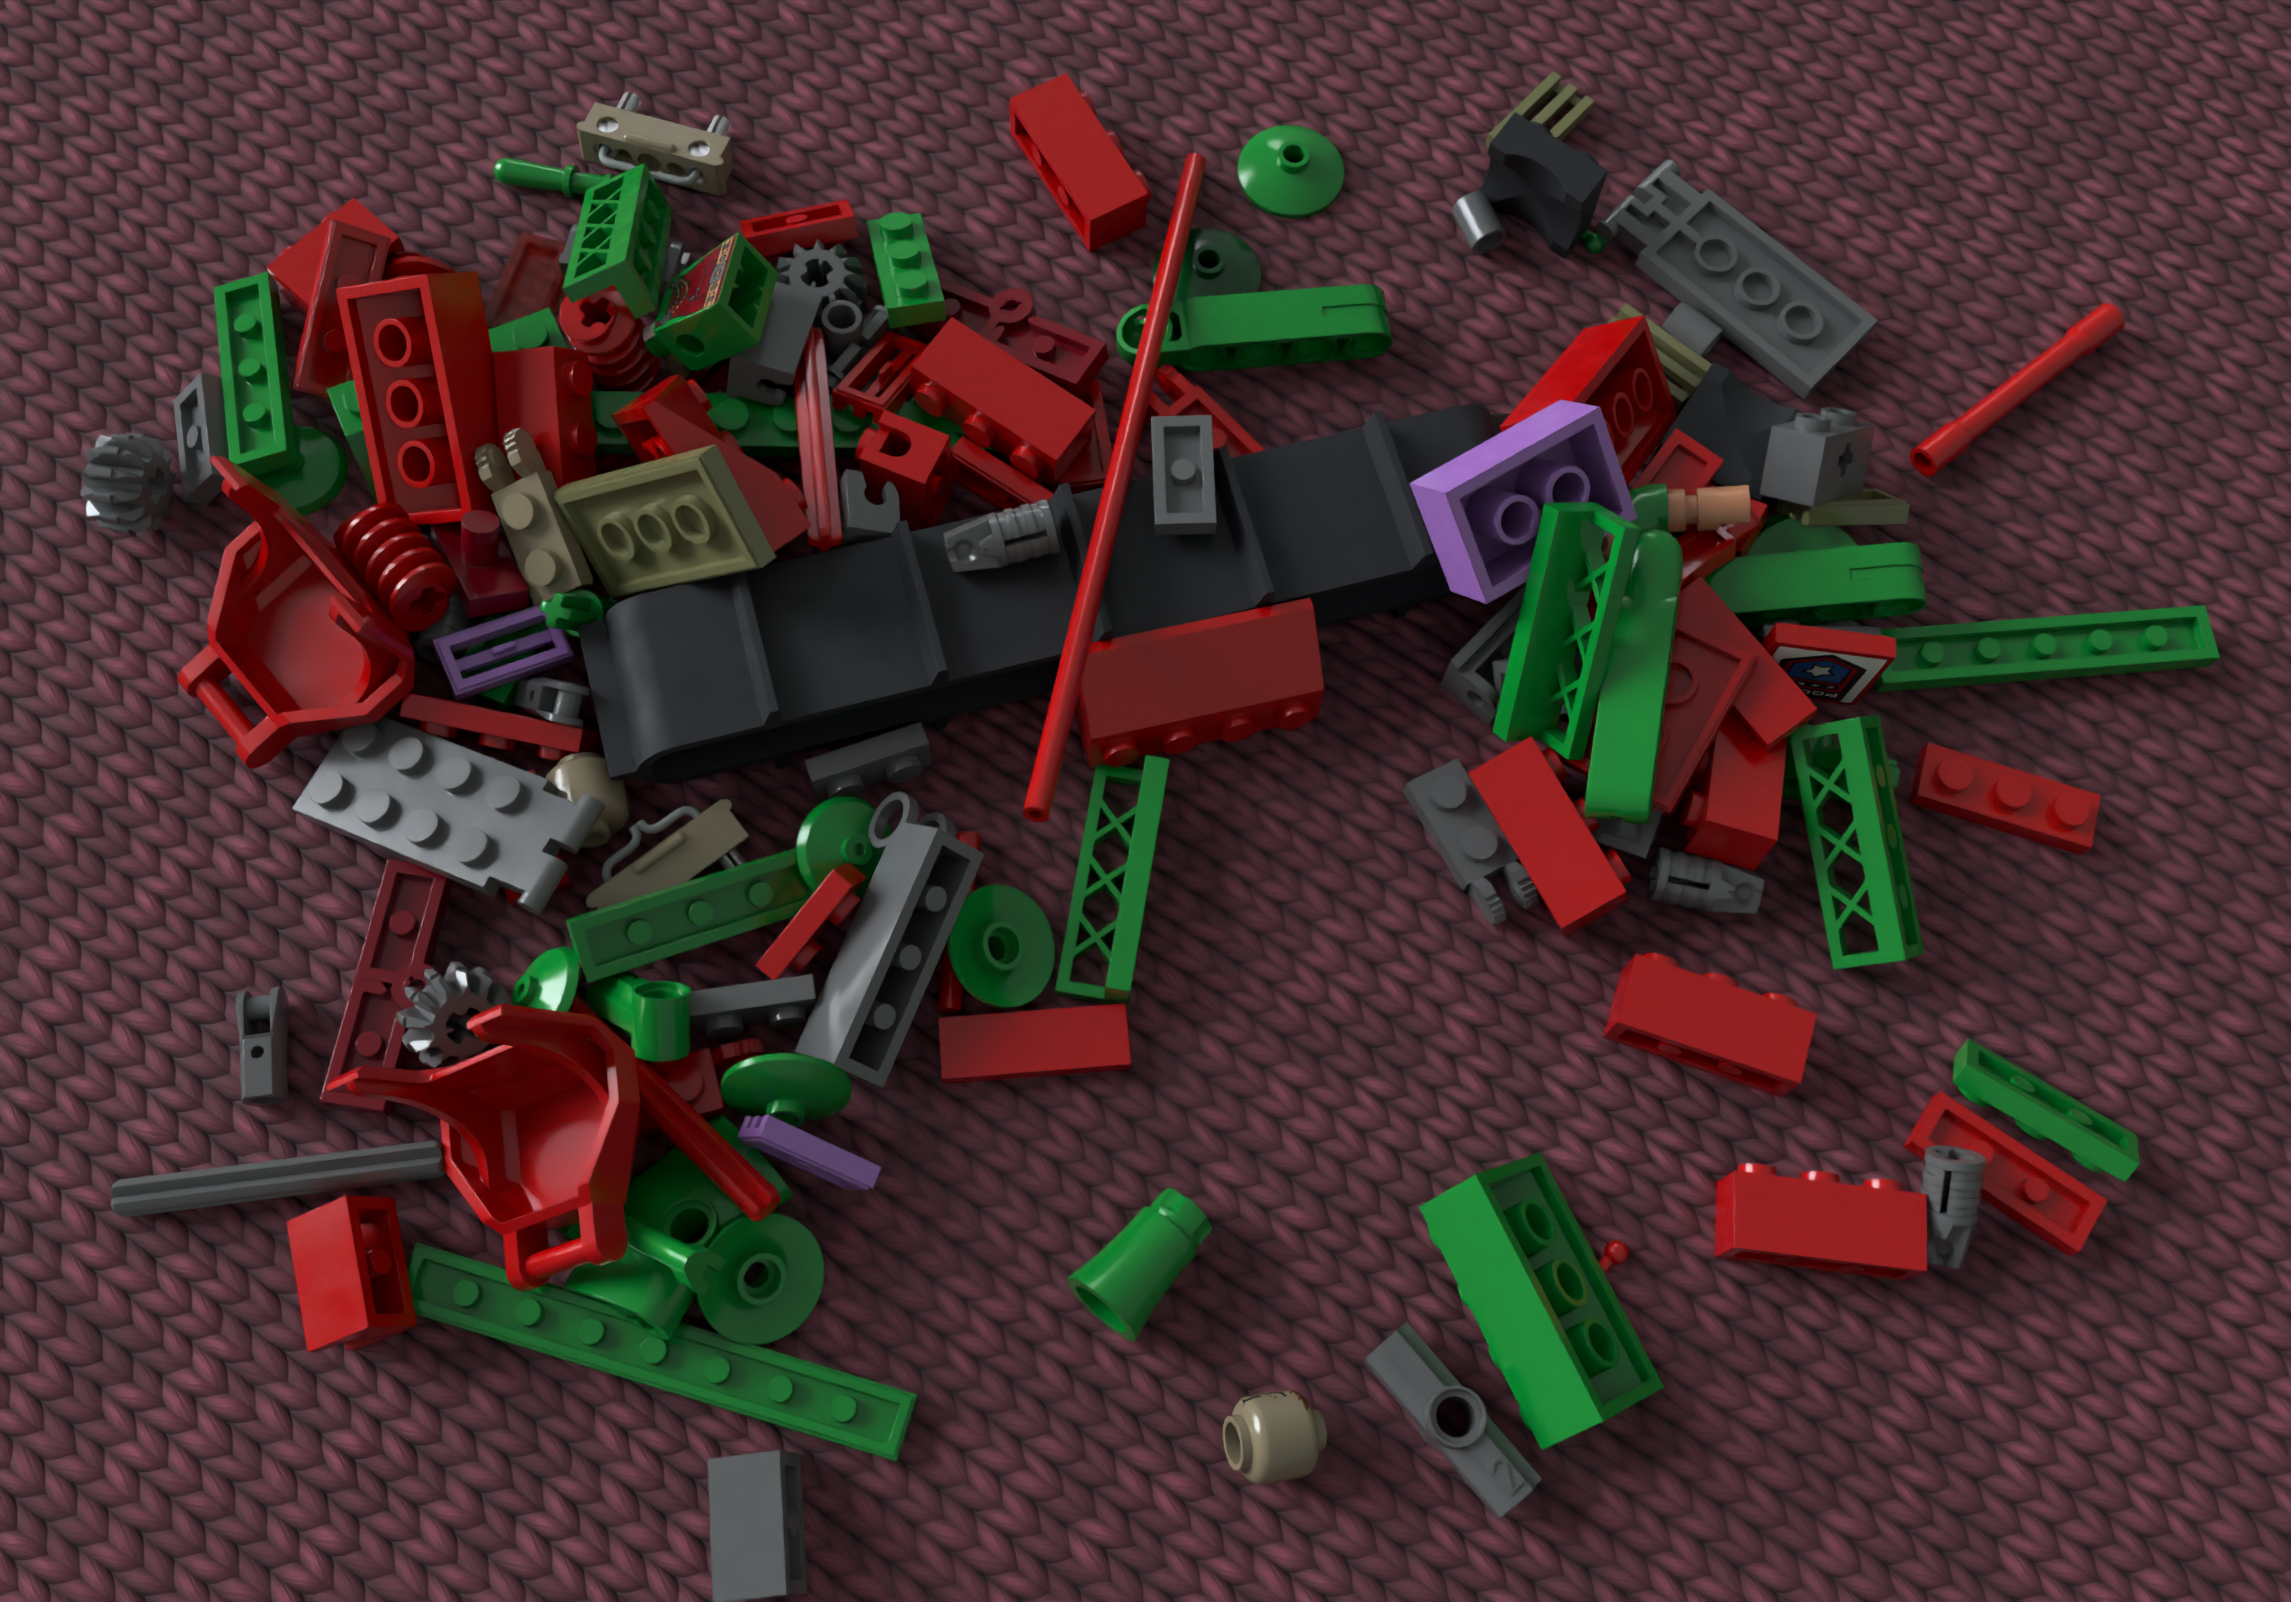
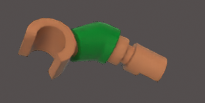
[1601,483,1751,563]

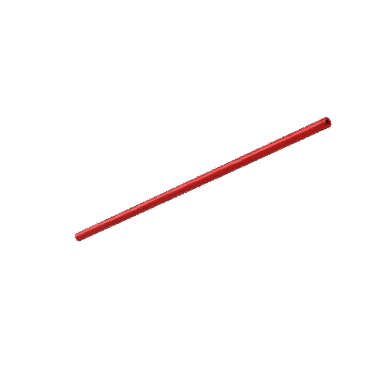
[1023,153,1206,823]

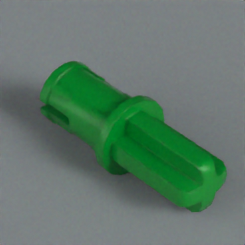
[540,589,619,637]

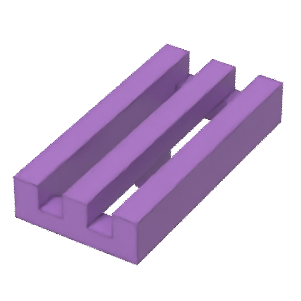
[433,604,573,701]
[737,1115,882,1190]

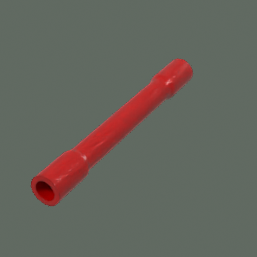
[1910,303,2125,477]

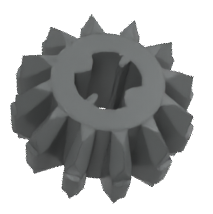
[776,238,868,329]
[80,432,177,534]
[397,961,509,1069]

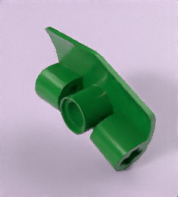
[564,1113,793,1340]

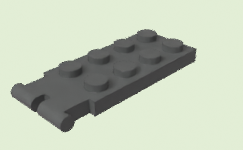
[1596,159,1878,399]
[292,716,605,915]

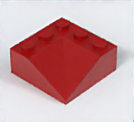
[610,374,812,552]

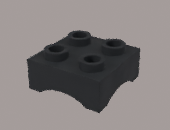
[1480,112,1608,259]
[1650,362,1803,502]

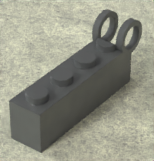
[794,791,985,1088]

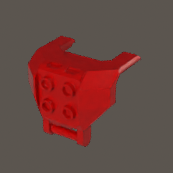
[177,455,415,769]
[326,1004,641,1292]

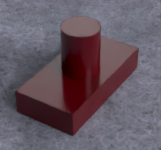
[430,510,529,618]

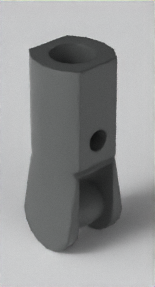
[514,676,591,727]
[236,986,289,1107]

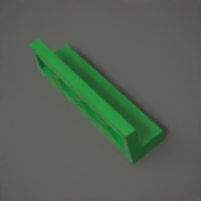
[562,163,673,319]
[1492,502,1640,760]
[1789,715,1925,970]
[1055,755,1170,1008]

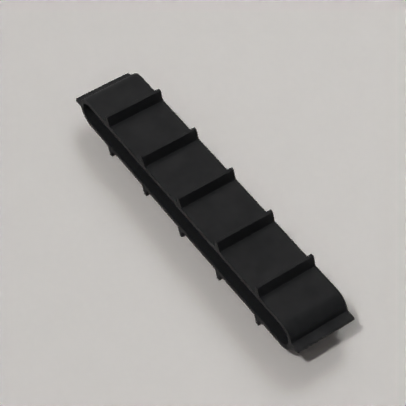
[577,404,1511,784]

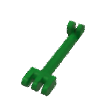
[554,1213,728,1298]

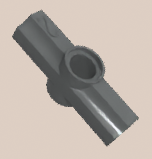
[1362,1321,1542,1519]

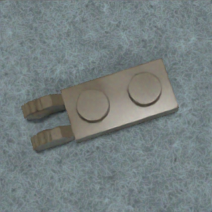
[474,428,594,606]

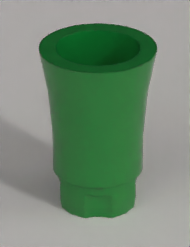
[1066,1188,1213,1342]

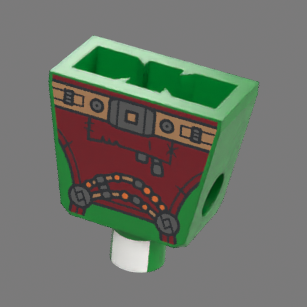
[643,232,778,371]

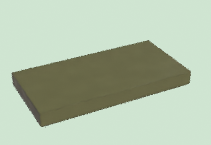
[552,444,776,598]

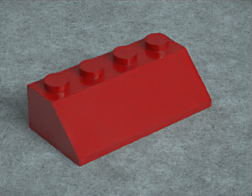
[336,271,499,525]
[1500,315,1678,485]
[1074,598,1324,768]

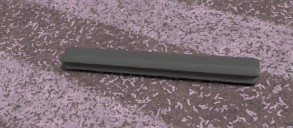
[111,1140,445,1217]

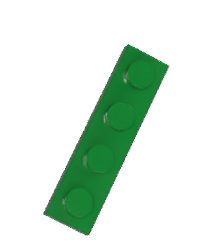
[213,272,298,476]
[565,848,814,983]

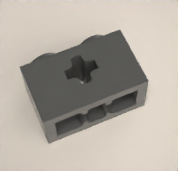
[1759,407,1876,507]

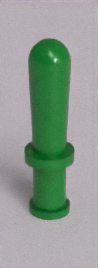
[493,158,615,199]

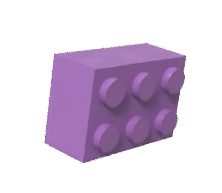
[1409,399,1638,604]

